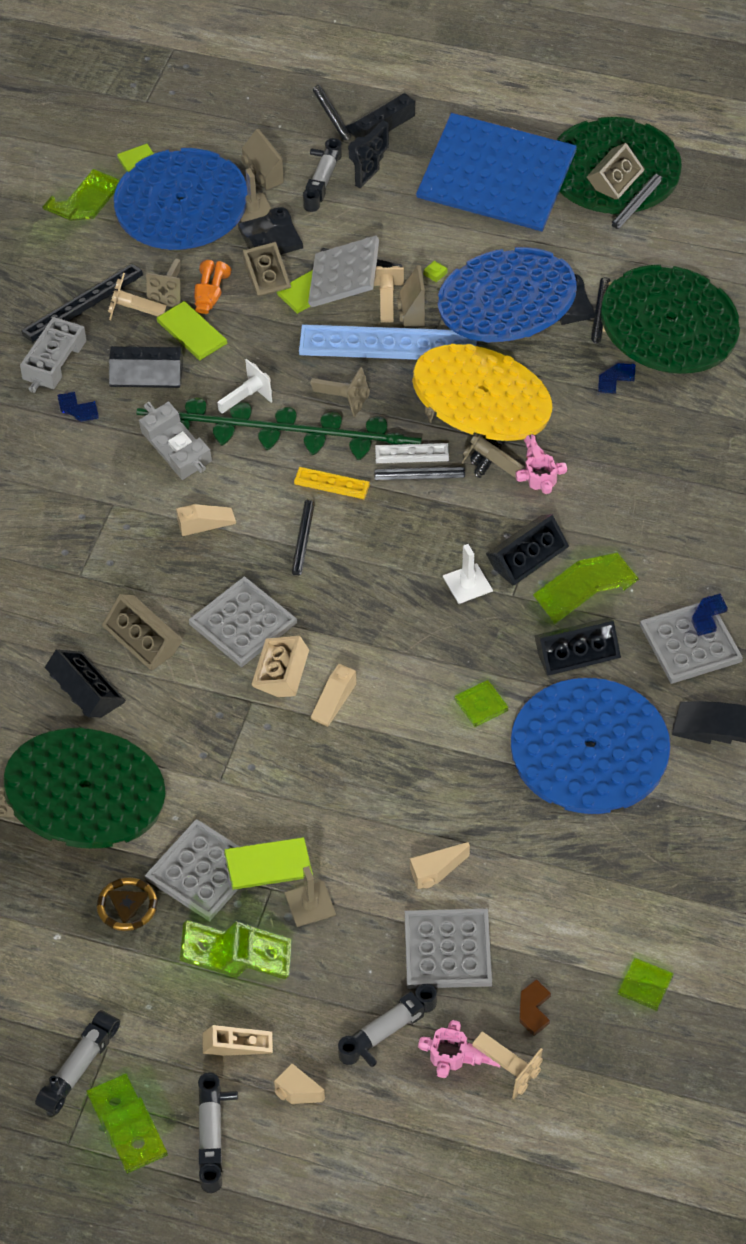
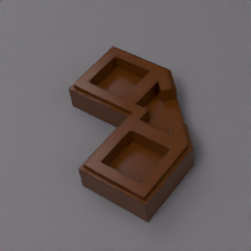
[519,979,551,1036]

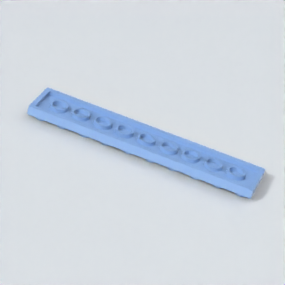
[299,325,477,360]

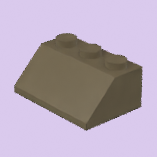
[241,129,284,190]
[587,143,645,199]

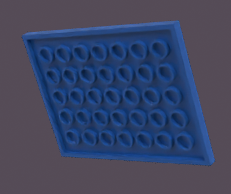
[416,113,577,232]

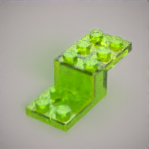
[179,920,292,980]
[86,1073,168,1174]

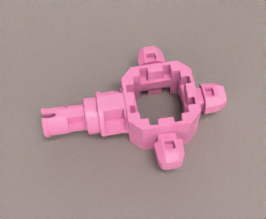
[515,434,567,494]
[418,1020,501,1078]

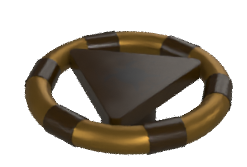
[97,878,158,931]

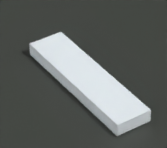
[375,443,449,463]

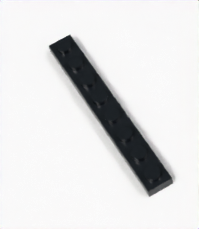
[21,264,143,343]

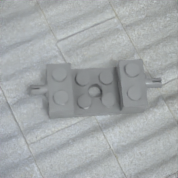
[20,317,86,393]
[139,401,212,480]

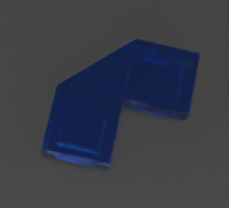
[598,363,636,394]
[57,392,99,422]
[691,593,728,636]

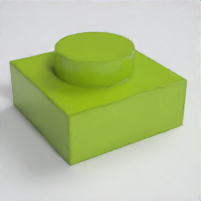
[423,261,448,283]

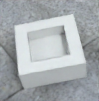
[168,432,192,452]

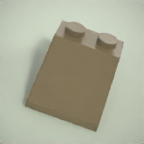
[243,242,291,297]
[397,265,425,328]

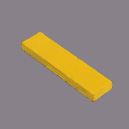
[294,467,370,499]

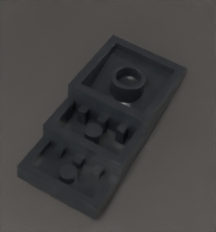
[672,701,746,744]

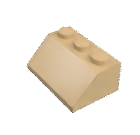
[252,636,309,697]

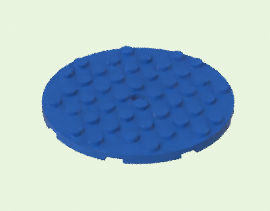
[114,148,248,250]
[438,247,577,343]
[511,678,670,814]

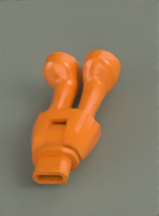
[194,260,231,314]

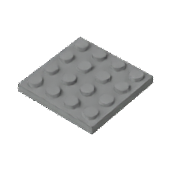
[308,236,379,307]
[189,576,297,668]
[640,599,743,684]
[145,819,240,922]
[405,909,492,989]

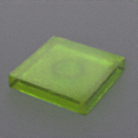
[454,680,509,727]
[618,957,674,1011]

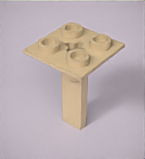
[374,266,404,322]
[108,273,166,320]
[472,1032,543,1099]

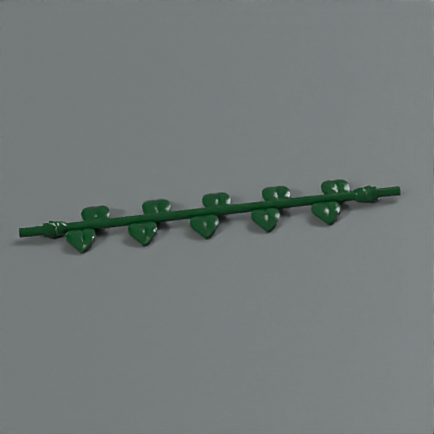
[136,398,422,460]

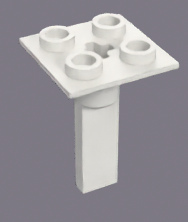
[217,359,272,413]
[443,544,493,604]

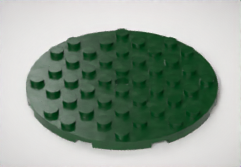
[557,117,682,214]
[601,265,740,374]
[3,728,166,849]

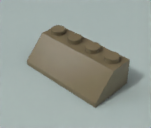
[102,594,183,670]

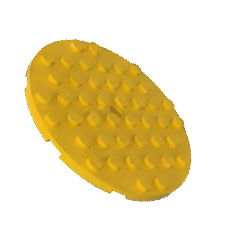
[412,343,552,441]

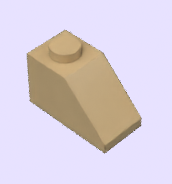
[274,1064,325,1104]

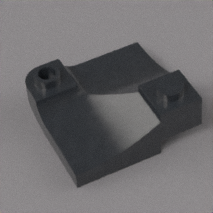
[348,120,389,189]
[238,207,303,255]
[558,274,595,325]

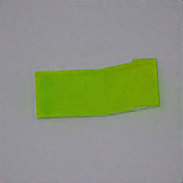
[42,169,120,221]
[533,552,639,624]

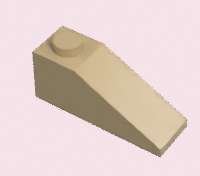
[176,504,236,536]
[311,664,356,727]
[410,842,470,889]
[203,1025,273,1056]

